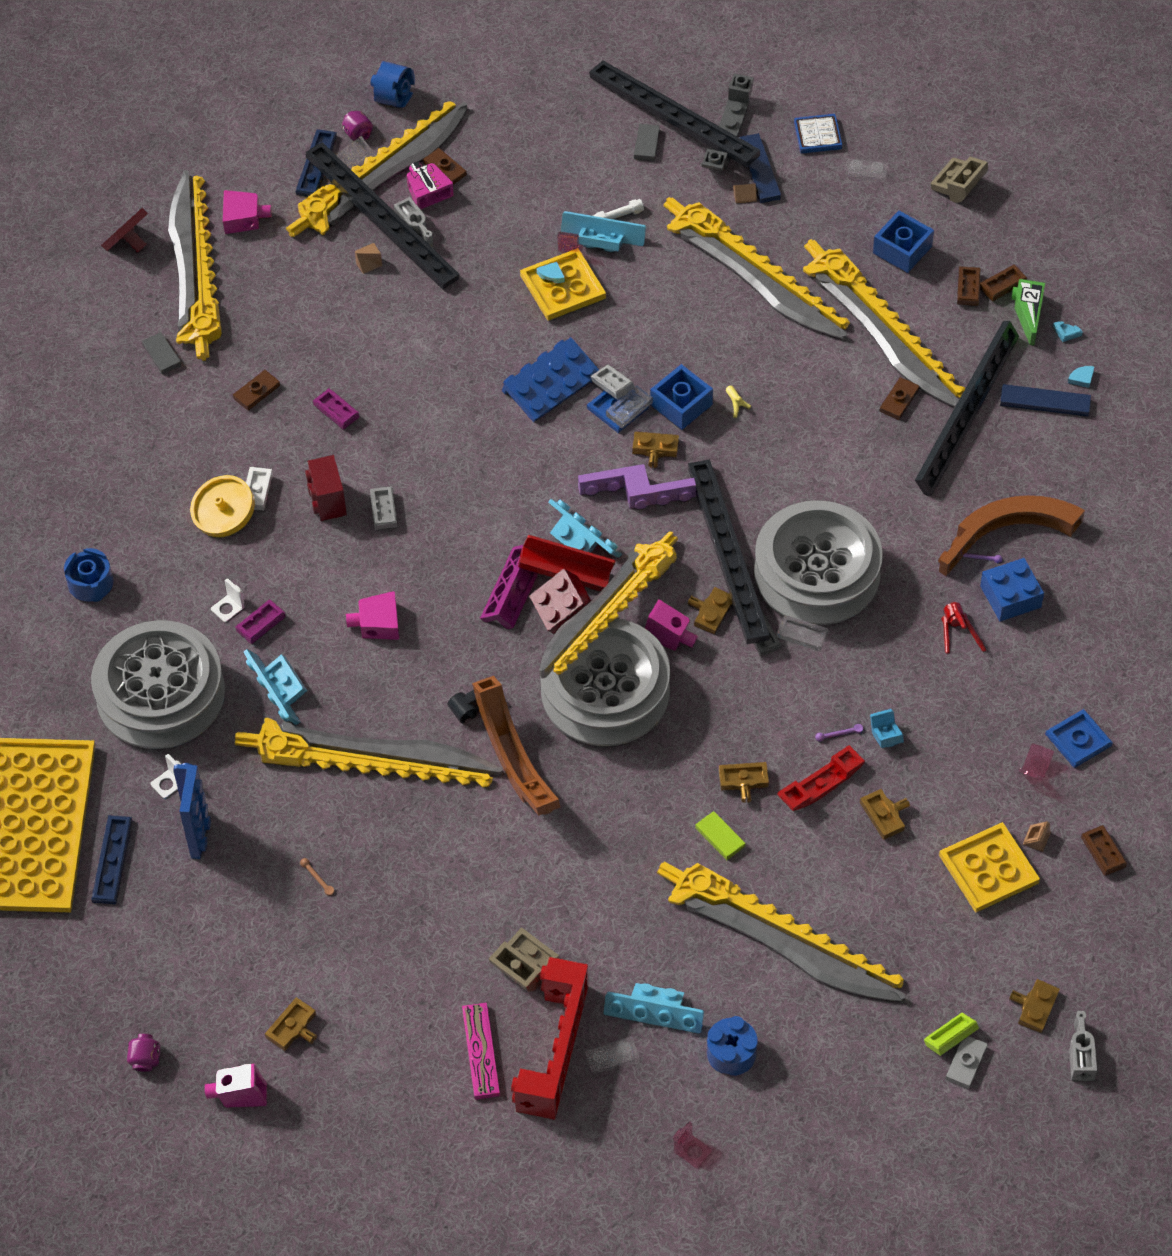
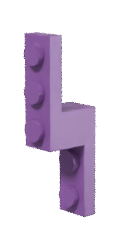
[578,464,696,509]

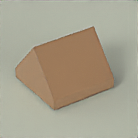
[733,183,757,203]
[1023,821,1051,852]

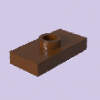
[423,148,467,185]
[980,264,1028,302]
[957,266,981,306]
[233,370,280,411]
[879,377,920,420]
[1081,825,1127,876]

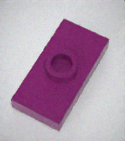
[313,388,360,430]
[235,599,286,645]

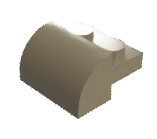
[930,157,988,203]
[489,927,560,992]

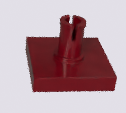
[101,208,148,253]

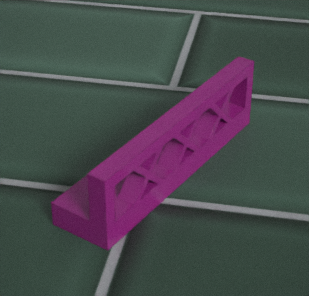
[480,545,538,629]

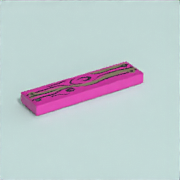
[462,1003,500,1100]

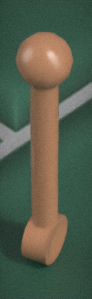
[300,858,334,896]

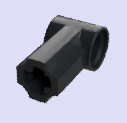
[447,690,480,724]

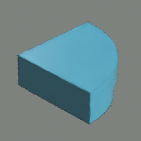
[537,262,565,283]
[1053,321,1083,342]
[1068,366,1094,388]

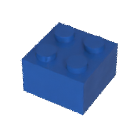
[873,210,934,273]
[650,364,713,430]
[980,558,1044,622]

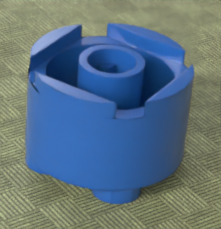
[371,61,415,108]
[64,548,114,602]
[707,1016,758,1076]

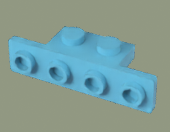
[561,211,646,252]
[548,499,622,558]
[244,649,307,725]
[604,983,704,1033]

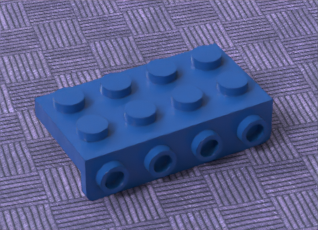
[502,337,599,422]
[173,763,211,859]

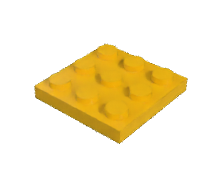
[520,248,606,321]
[939,822,1040,913]

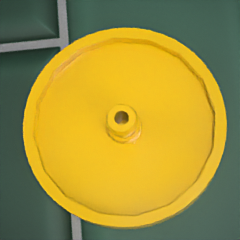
[190,475,255,537]

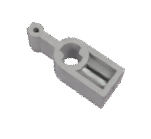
[394,197,433,248]
[1069,1011,1097,1081]

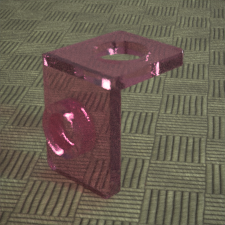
[557,232,581,252]
[1019,743,1054,781]
[673,1121,711,1168]

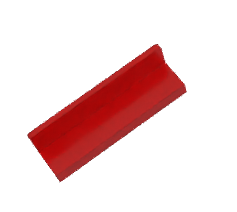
[518,535,615,591]

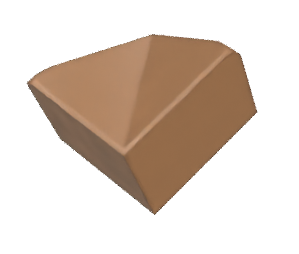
[355,243,382,274]

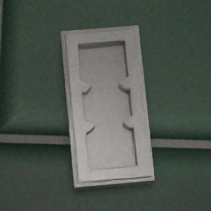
[591,365,635,400]
[370,486,397,530]
[945,1036,988,1089]

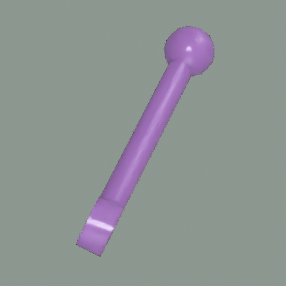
[963,553,1003,563]
[815,724,863,742]

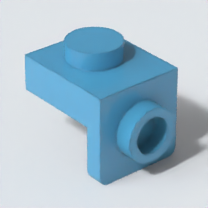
[870,709,904,748]

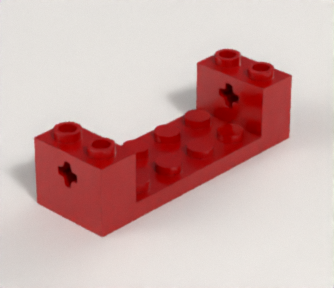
[511,957,589,1120]

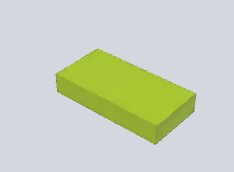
[695,811,745,860]
[924,1013,979,1056]

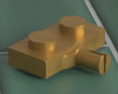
[632,432,679,468]
[687,587,733,634]
[719,762,769,803]
[860,789,910,840]
[1009,979,1060,1033]
[265,997,317,1051]

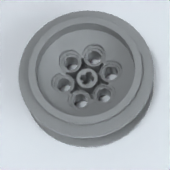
[754,501,882,625]
[540,618,670,746]
[91,620,225,749]

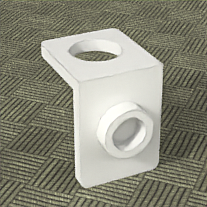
[211,579,245,622]
[151,754,181,799]

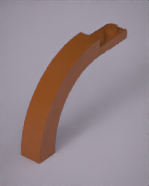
[938,495,1085,576]
[472,676,561,816]

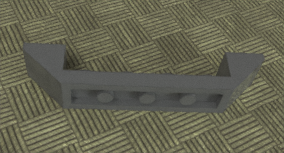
[702,73,754,171]

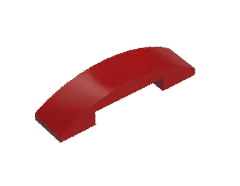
[777,745,865,811]

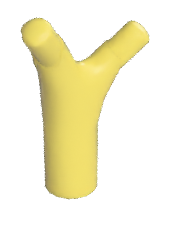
[726,386,751,418]

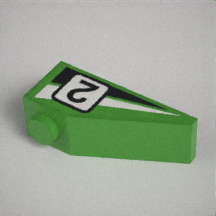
[1011,279,1045,346]

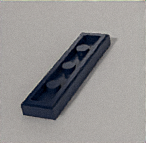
[295,129,337,197]
[739,133,781,203]
[1000,384,1091,417]
[91,815,133,904]

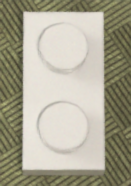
[246,467,273,511]

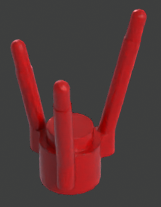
[941,602,986,654]

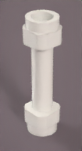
[593,199,644,219]

